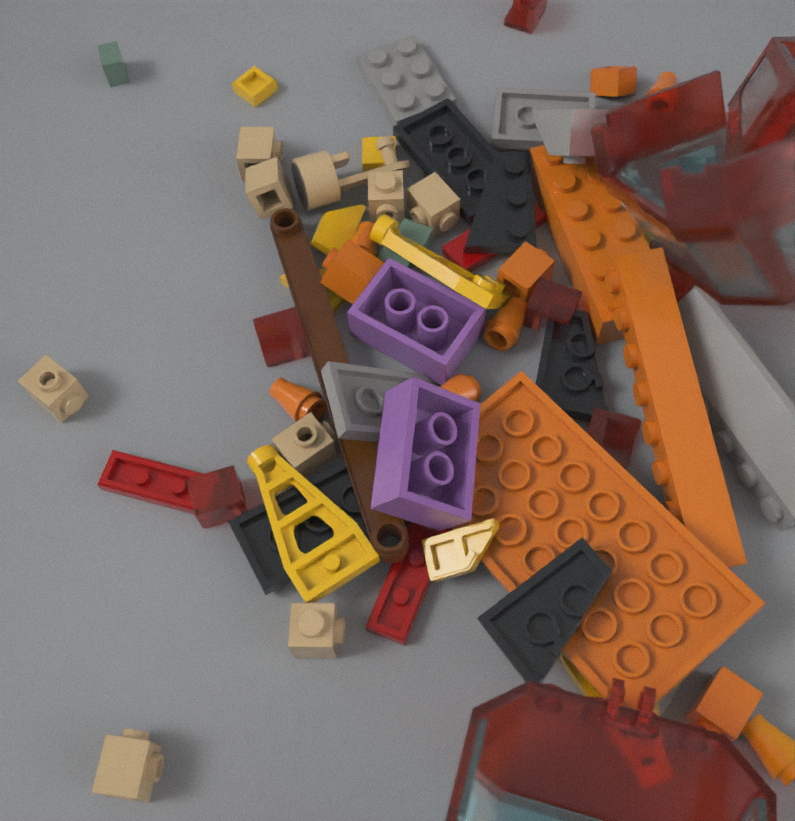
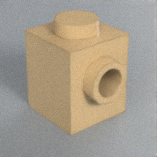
[236,126,283,181]
[245,157,293,219]
[367,170,405,225]
[407,172,460,237]
[18,355,89,423]
[272,412,337,478]
[288,603,345,659]
[91,729,164,803]

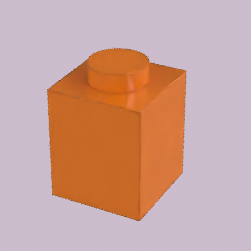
[320,239,384,304]
[497,241,555,305]
[685,666,764,745]

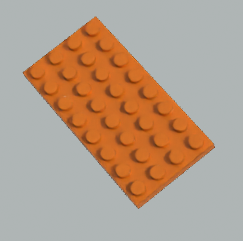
[451,371,765,728]

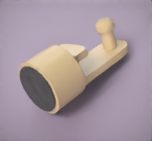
[292,136,411,211]

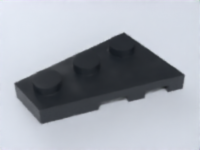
[463,152,537,253]
[536,305,610,424]
[477,537,612,695]

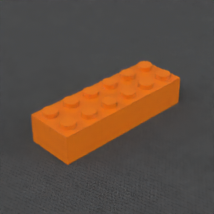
[529,145,651,346]

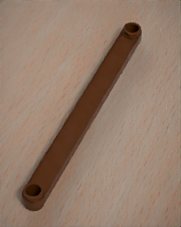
[270,208,409,564]

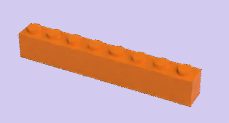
[605,248,747,568]

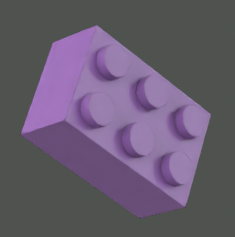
[347,258,486,385]
[370,377,480,531]

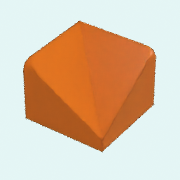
[590,66,637,97]

